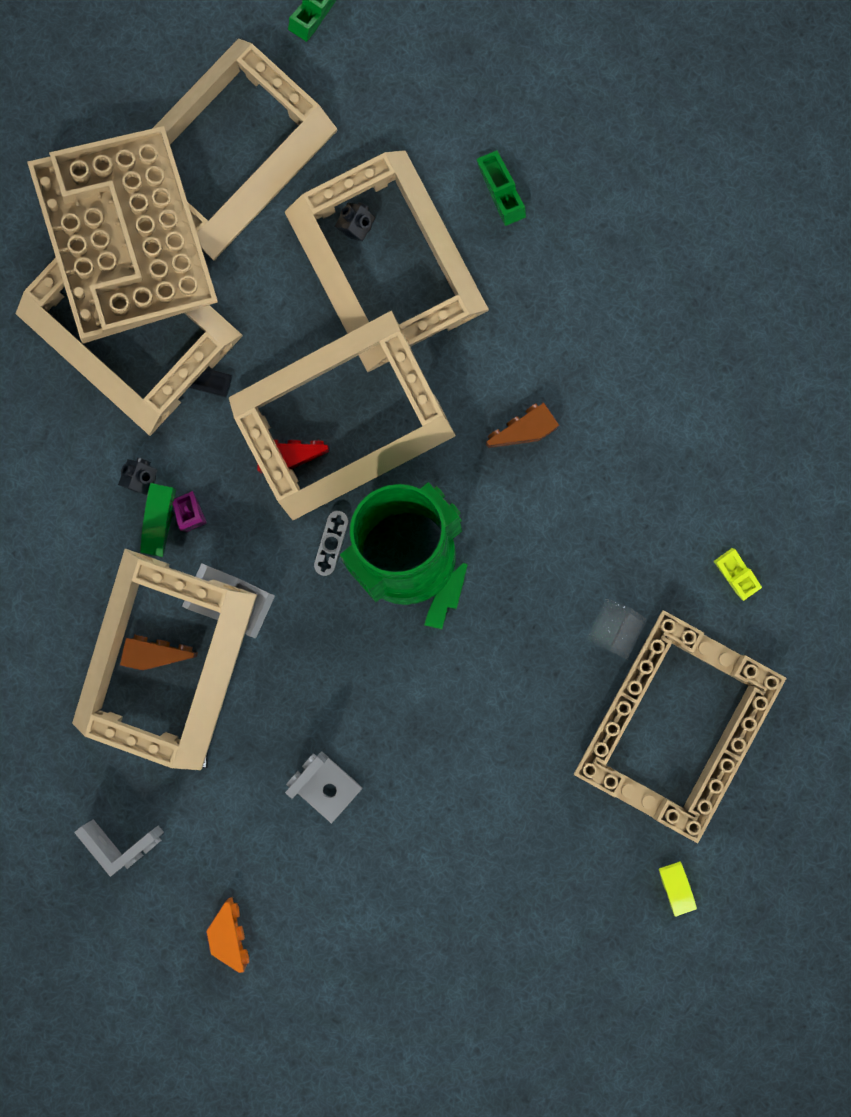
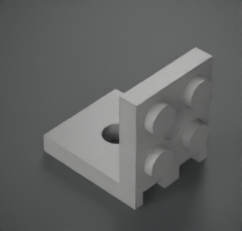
[182,563,275,638]
[285,751,362,824]
[74,819,164,877]

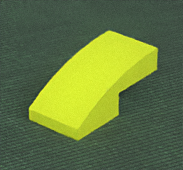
[714,548,762,601]
[659,861,697,917]

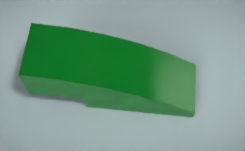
[288,0,336,42]
[476,150,526,226]
[140,483,176,557]
[424,563,468,629]

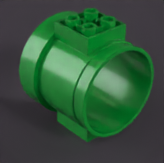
[340,482,462,605]

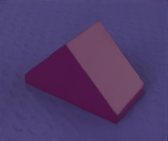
[173,491,207,533]

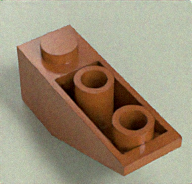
[486,403,559,448]
[120,634,198,670]

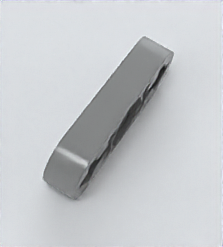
[314,511,349,576]

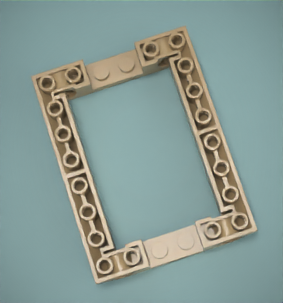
[152,38,337,261]
[285,151,489,373]
[16,257,243,436]
[229,311,456,520]
[72,549,257,770]
[574,610,786,843]

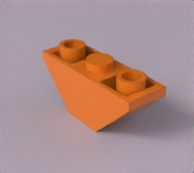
[206,897,249,973]

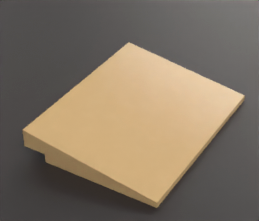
[27,126,218,344]

